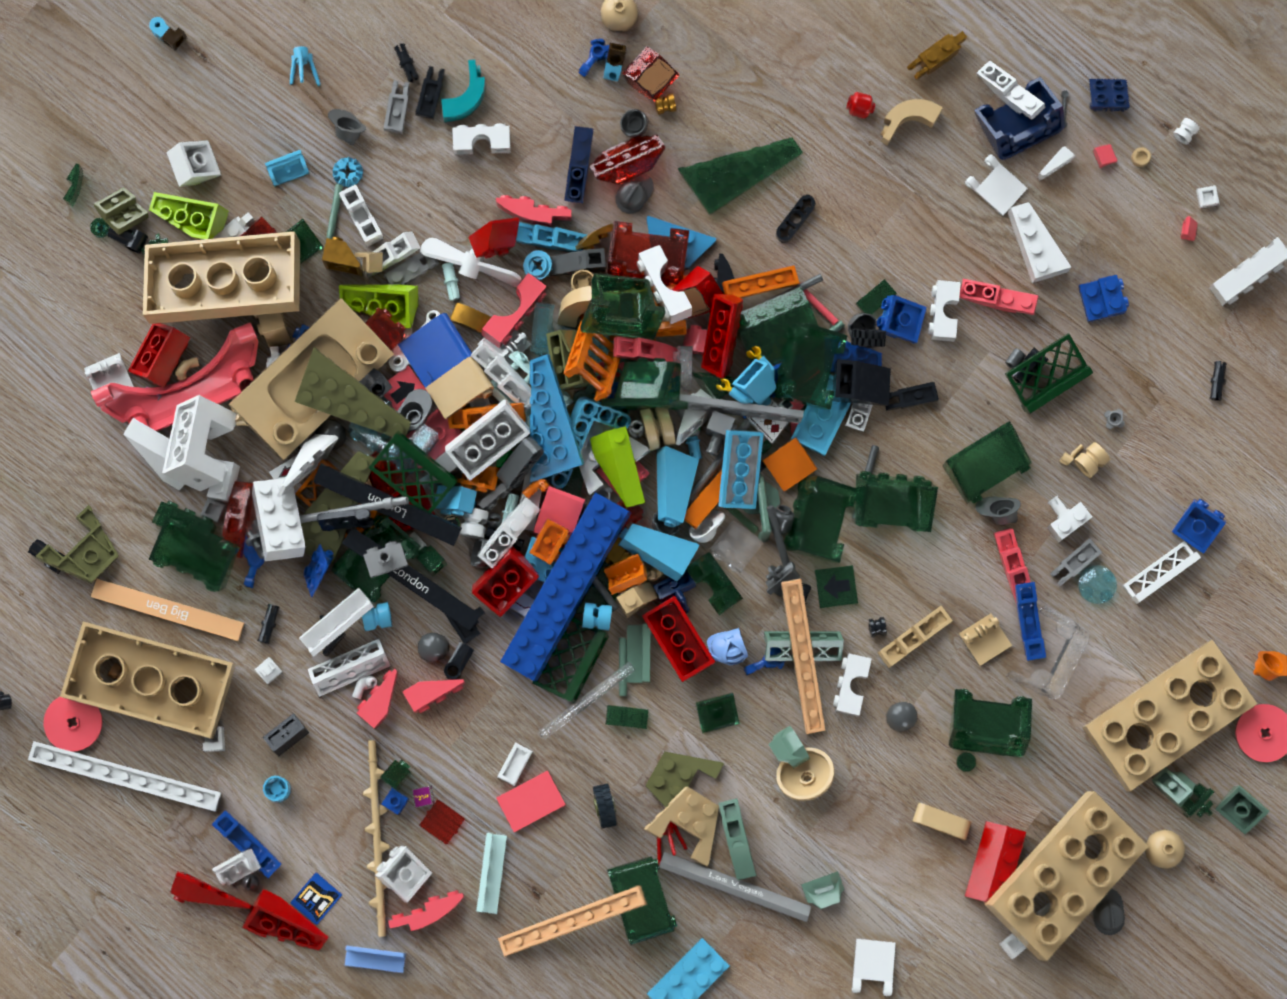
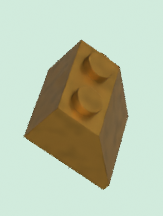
[322,237,363,276]

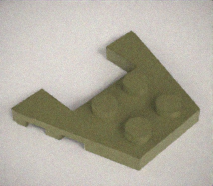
[36,505,119,584]
[645,751,724,808]

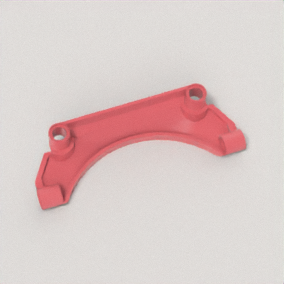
[91,322,259,432]

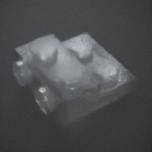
[673,346,693,391]
[710,520,764,573]

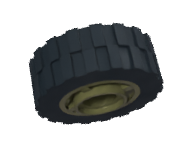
[593,783,617,829]

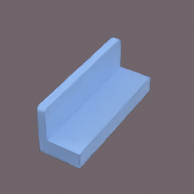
[345,946,406,973]

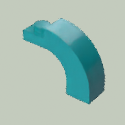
[441,59,486,123]

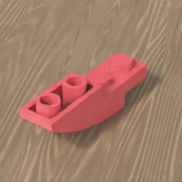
[496,195,572,227]
[959,279,1039,315]
[613,336,680,369]
[388,890,464,931]

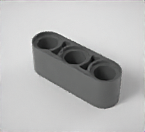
[497,436,544,490]

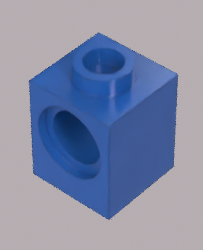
[381,788,410,815]

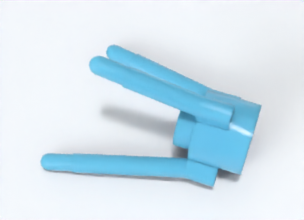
[290,46,321,86]

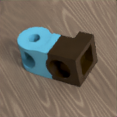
[149,17,187,51]
[603,42,626,82]

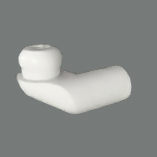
[352,676,377,700]

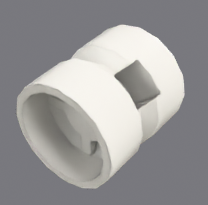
[460,508,489,539]

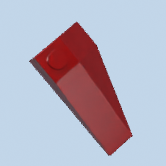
[170,871,253,909]
[242,889,328,951]

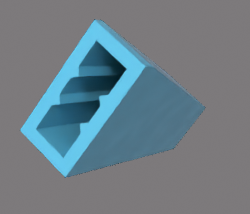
[656,446,699,527]
[618,523,699,582]

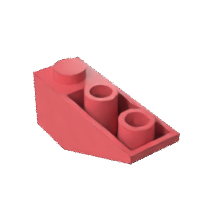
[357,669,398,729]
[403,679,465,714]

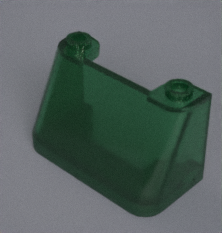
[942,421,1032,504]
[331,513,421,603]
[949,689,1032,757]
[607,856,677,945]

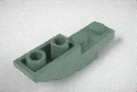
[719,798,756,881]

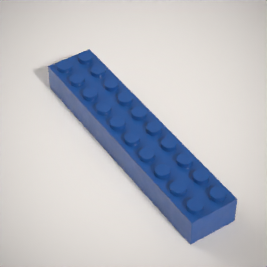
[500,492,631,682]

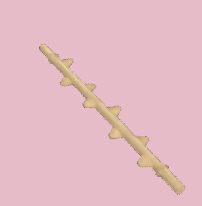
[363,740,389,937]

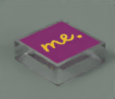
[412,785,435,808]

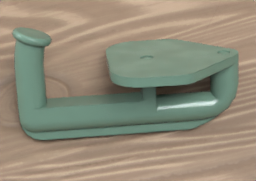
[743,474,780,542]

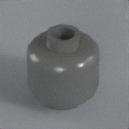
[771,505,794,535]

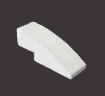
[360,232,420,277]

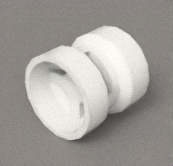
[1173,118,1200,145]

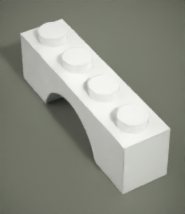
[637,245,692,324]

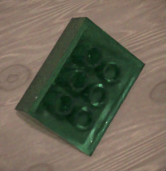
[737,287,825,365]

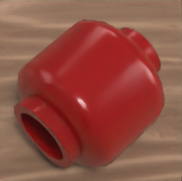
[846,92,875,119]

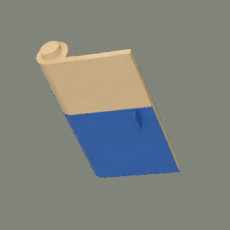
[398,313,494,419]

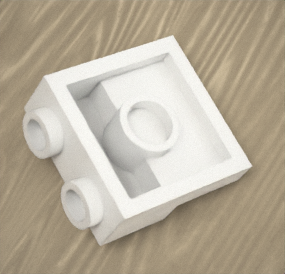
[375,846,432,903]

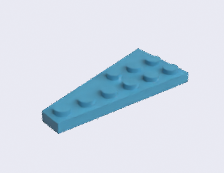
[530,354,584,483]

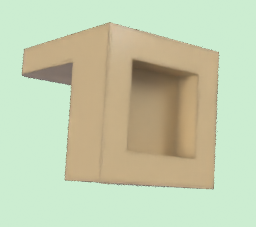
[354,252,383,273]

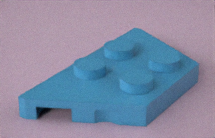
[647,216,717,269]

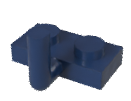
[653,569,696,613]

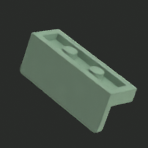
[627,623,650,683]

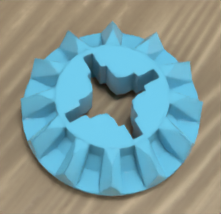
[332,157,363,187]
[523,250,553,280]

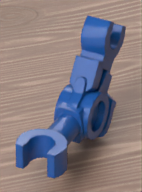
[579,39,609,77]
[234,534,265,588]
[744,647,785,675]

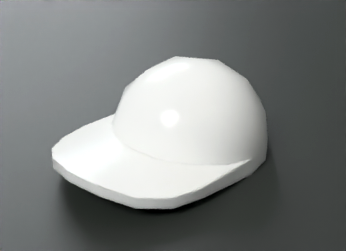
[689,510,725,543]

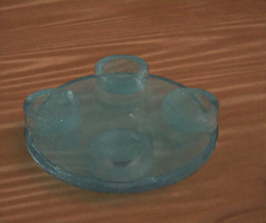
[1078,565,1117,604]

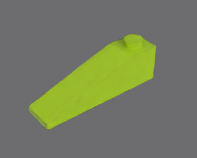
[149,192,229,240]
[339,285,418,328]
[590,426,645,508]

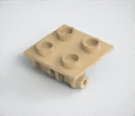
[959,613,1012,666]

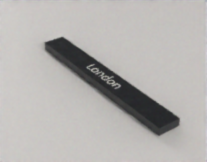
[313,463,462,546]
[342,527,481,631]

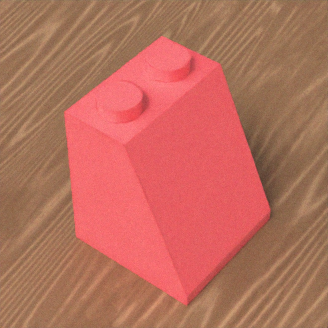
[533,486,586,548]

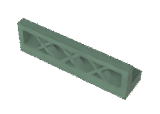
[764,631,844,661]

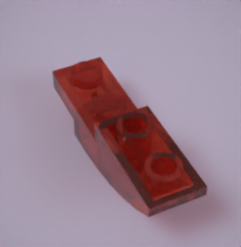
[222,481,253,559]

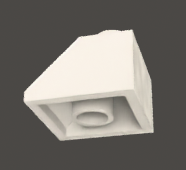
[166,141,221,187]

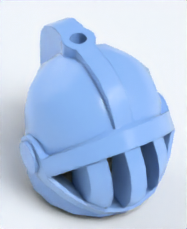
[707,628,748,665]

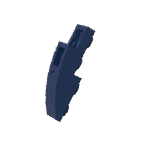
[564,126,594,204]

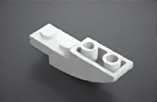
[977,61,1045,120]
[478,497,541,569]

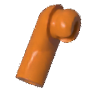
[522,479,550,499]

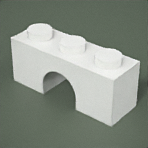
[452,124,511,155]
[339,184,384,247]
[929,280,961,342]
[833,654,871,717]

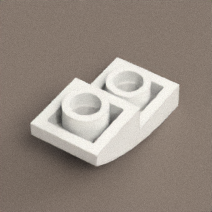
[846,403,873,432]

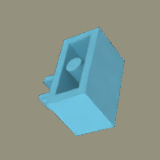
[435,485,477,516]

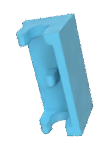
[265,150,309,187]

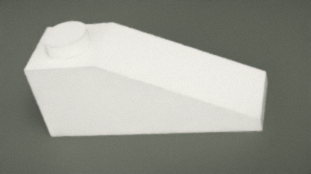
[676,389,713,446]

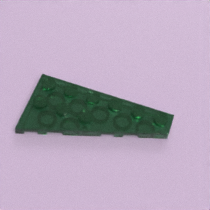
[678,137,803,216]

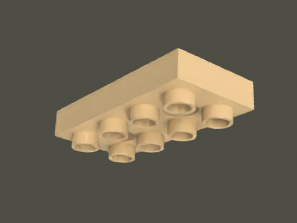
[143,231,300,324]
[60,621,236,740]
[1082,640,1257,792]
[985,791,1149,961]

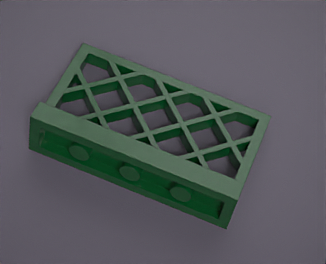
[1005,333,1093,414]
[368,431,458,513]
[532,617,609,705]

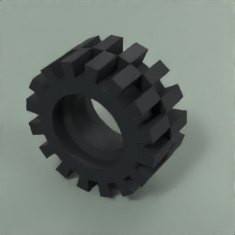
[851,329,886,347]

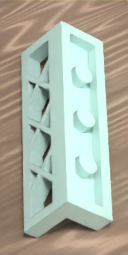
[477,833,507,914]

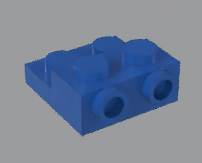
[1078,275,1129,322]
[876,295,927,343]
[1172,499,1226,554]

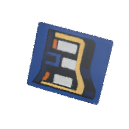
[290,873,342,925]

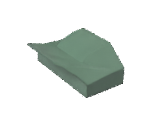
[768,726,810,769]
[1152,767,1196,807]
[801,871,844,909]

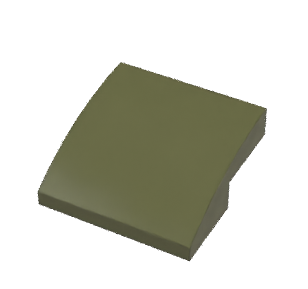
[94,187,149,235]

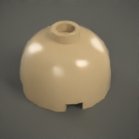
[601,0,638,32]
[1145,830,1185,869]

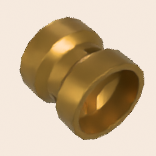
[654,93,676,115]

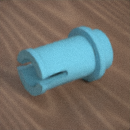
[685,436,702,459]

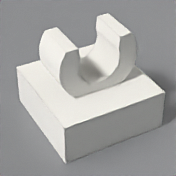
[255,657,282,684]

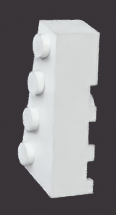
[1008,202,1071,283]
[1209,237,1287,306]

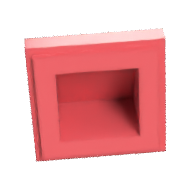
[1093,144,1117,168]
[1181,216,1198,241]

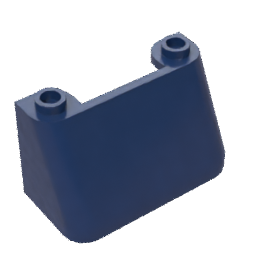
[974,77,1065,160]

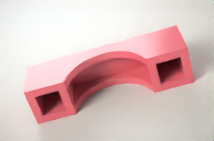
[481,273,547,348]

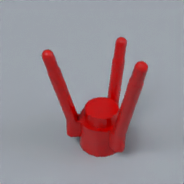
[657,822,687,866]

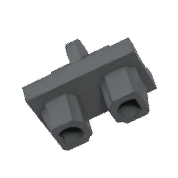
[244,519,264,559]
[766,561,800,597]

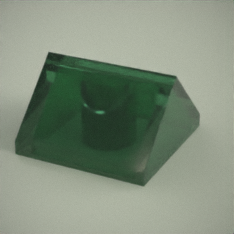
[286,219,323,264]
[691,371,737,399]
[695,693,740,733]

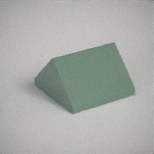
[1215,785,1269,834]

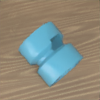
[362,602,392,631]
[582,603,612,631]
[263,776,291,802]

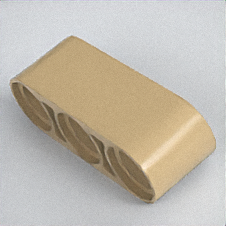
[912,803,972,841]

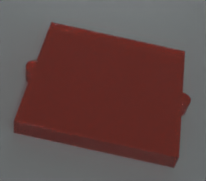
[419,799,465,845]

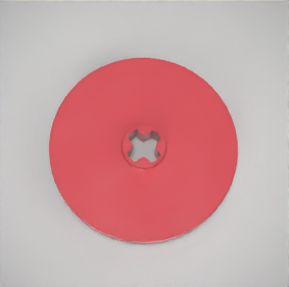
[43,697,103,752]
[1236,704,1287,762]

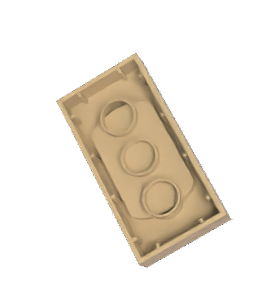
[228,298,394,460]

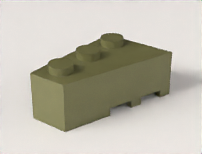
[546,330,597,390]

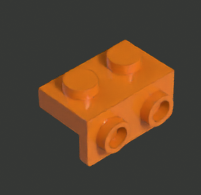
[457,466,500,493]
[529,518,570,565]
[604,554,647,595]

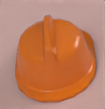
[1253,651,1287,681]

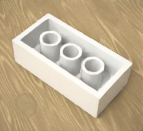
[445,399,530,481]
[252,478,305,561]

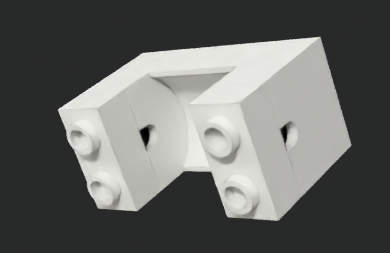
[162,395,236,491]

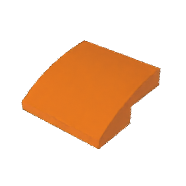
[763,437,817,491]

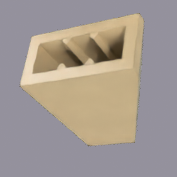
[617,582,659,618]

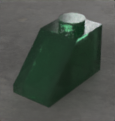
[416,545,447,577]
[380,759,412,791]

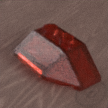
[589,135,665,185]

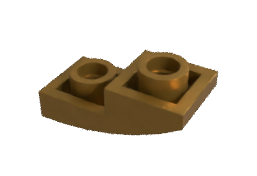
[575,223,614,250]
[450,302,491,334]

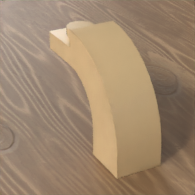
[880,99,943,146]
[557,286,620,328]

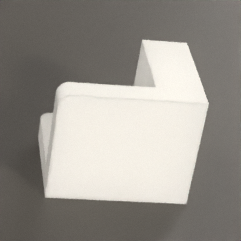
[203,726,225,752]

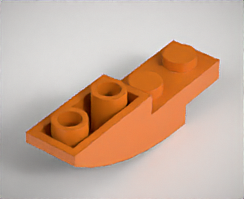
[448,403,526,430]

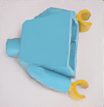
[716,346,776,406]

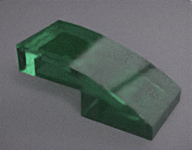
[63,163,83,207]
[605,705,649,729]

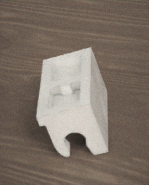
[212,849,261,886]

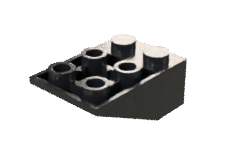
[832,359,891,406]

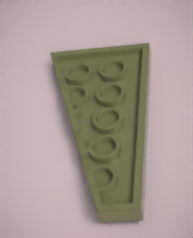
[295,347,411,437]
[301,451,376,565]

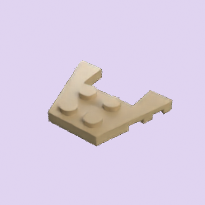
[644,787,719,867]

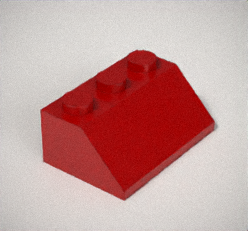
[128,323,190,388]
[471,546,539,617]

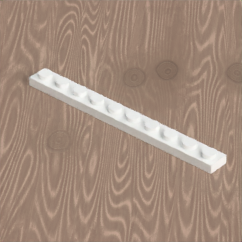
[28,741,221,812]

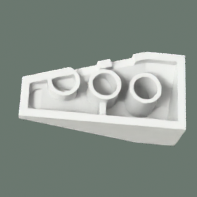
[123,418,185,491]
[277,434,338,498]

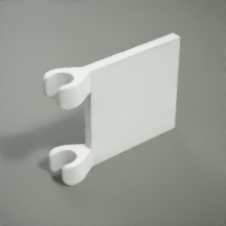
[965,154,1027,216]
[852,939,895,996]

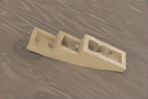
[878,606,953,668]

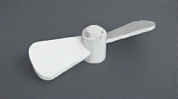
[420,238,522,287]

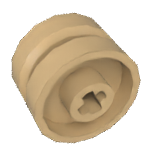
[640,405,676,451]

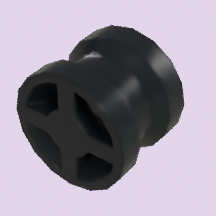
[868,617,887,638]

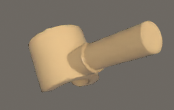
[1059,444,1084,466]

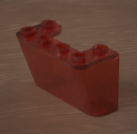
[607,221,690,286]

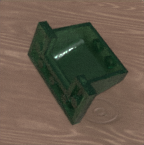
[580,273,666,340]
[601,358,688,410]

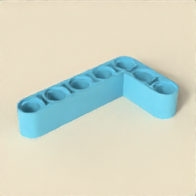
[546,397,631,488]

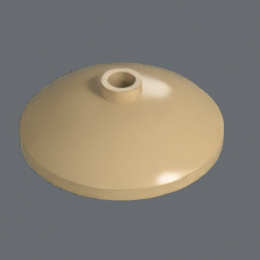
[777,748,835,801]

